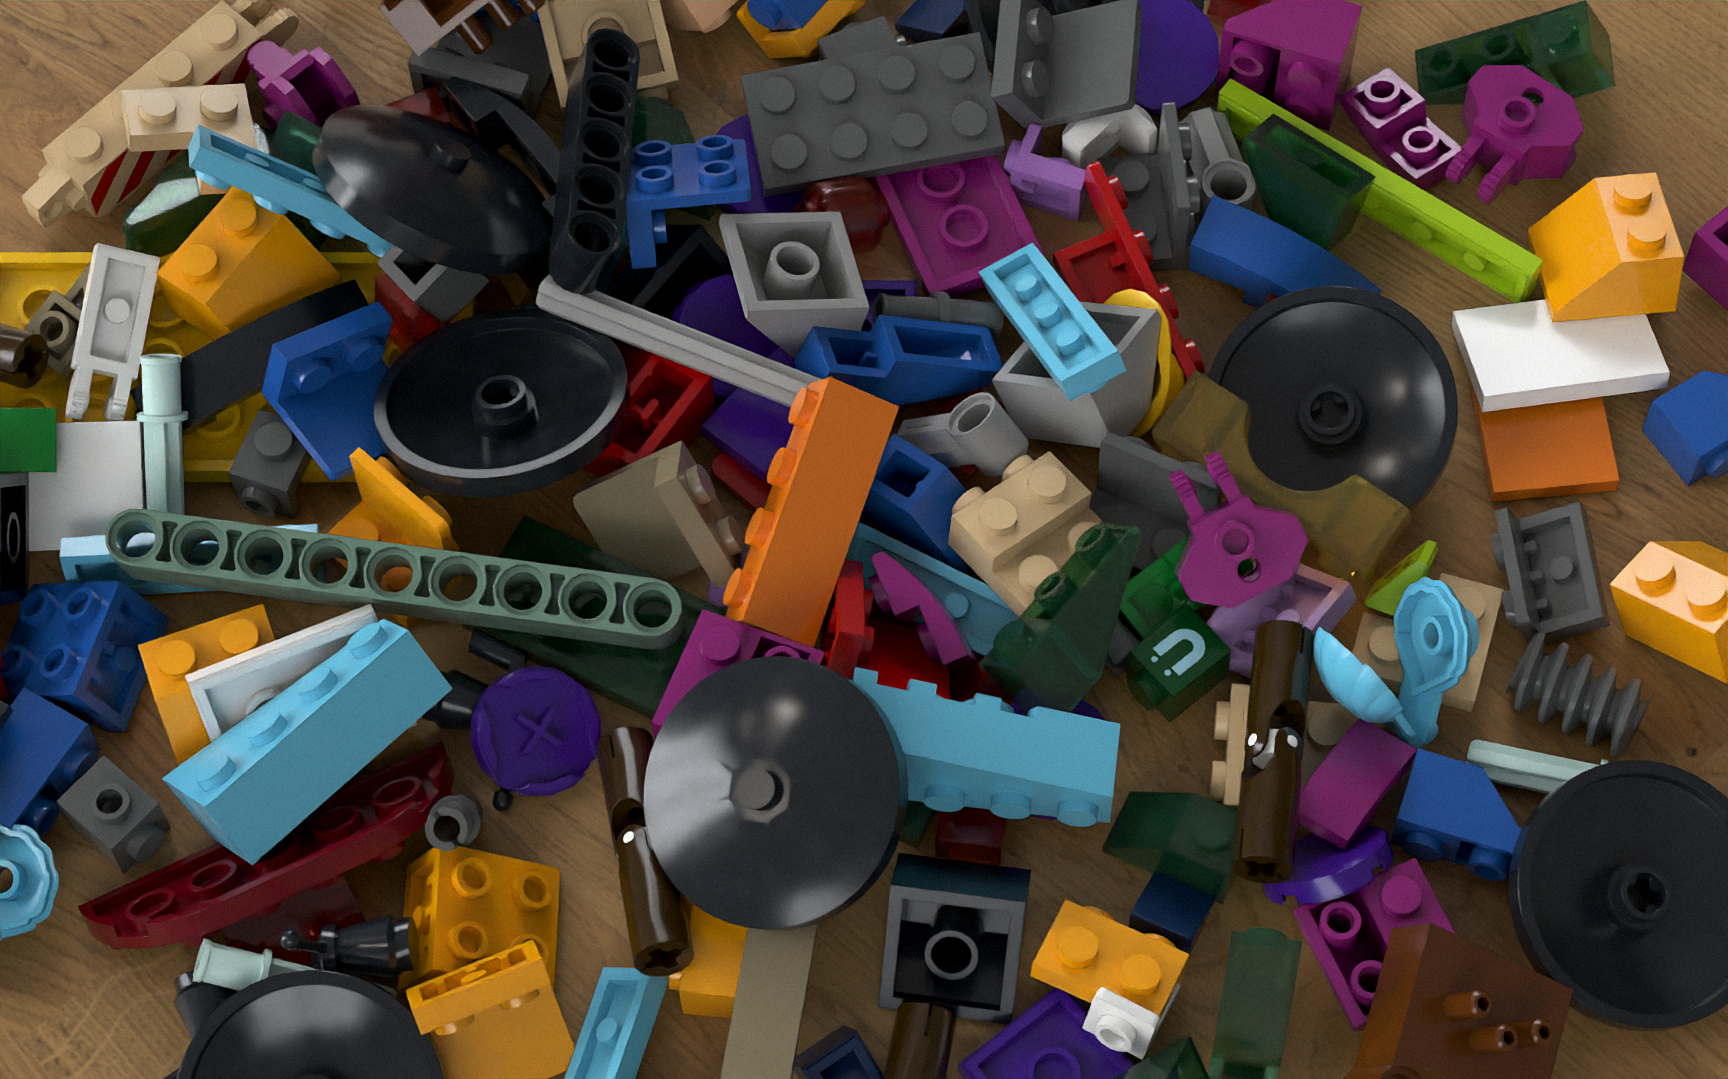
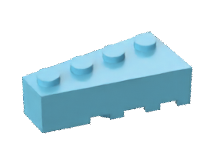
[162,618,453,865]
[853,667,1121,827]

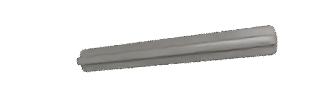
[536,274,822,408]

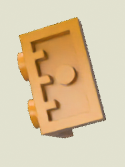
[326,447,463,631]
[398,846,560,993]
[405,939,575,1079]

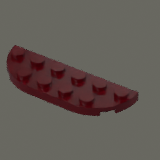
[78,741,455,950]

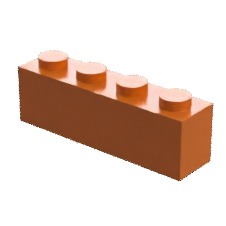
[723,377,899,648]

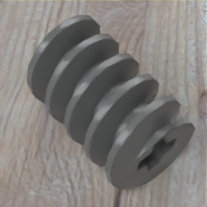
[1505,631,1655,760]

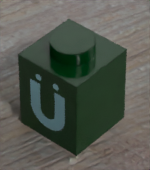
[1126,605,1232,723]

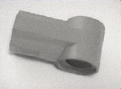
[1178,107,1257,222]
[897,392,1029,477]

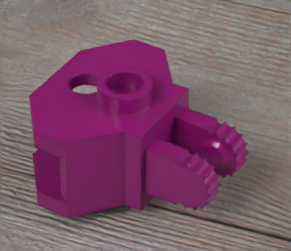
[246,40,361,170]
[1445,65,1584,205]
[1168,450,1309,609]

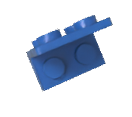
[625,135,751,269]
[261,301,393,481]
[0,581,170,732]

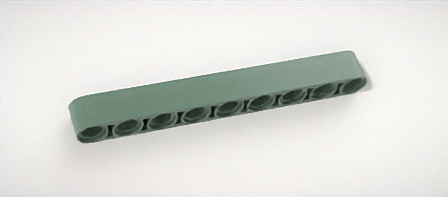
[105,509,685,650]

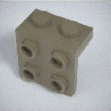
[573,440,747,589]

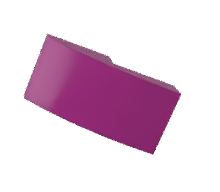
[1340,67,1461,191]
[868,551,977,672]
[1298,719,1417,850]

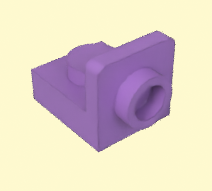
[1003,122,1087,222]

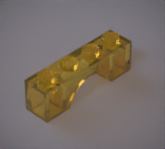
[1151,370,1412,583]

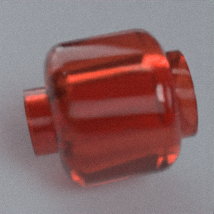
[794,175,890,256]

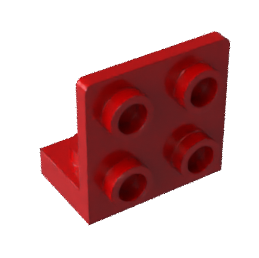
[819,559,950,700]

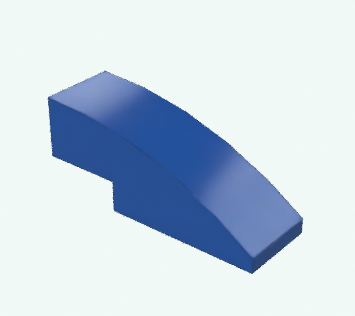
[1187,195,1381,308]
[794,315,1003,405]

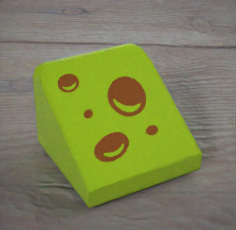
[1364,540,1439,616]

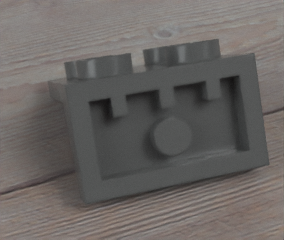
[991,0,1143,131]
[408,14,552,120]
[1097,102,1200,272]
[1089,432,1223,578]

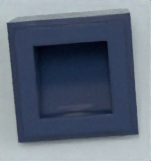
[895,0,968,43]
[1128,871,1216,956]
[794,1026,884,1079]

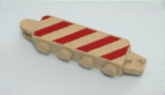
[22,0,300,229]

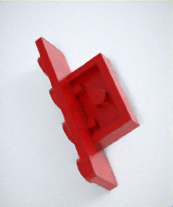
[1052,161,1205,400]

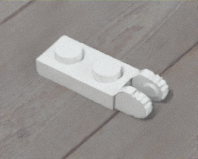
[65,243,160,422]

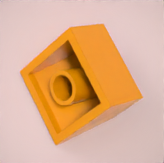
[1527,172,1684,322]
[156,186,343,340]
[1610,541,1728,684]
[138,603,276,766]

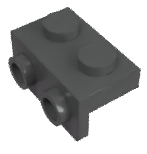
[1491,501,1611,644]

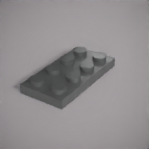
[741,32,1005,197]

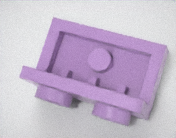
[1206,561,1357,679]

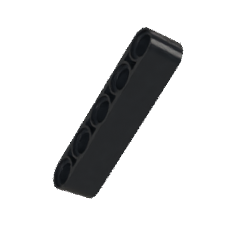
[548,28,640,294]

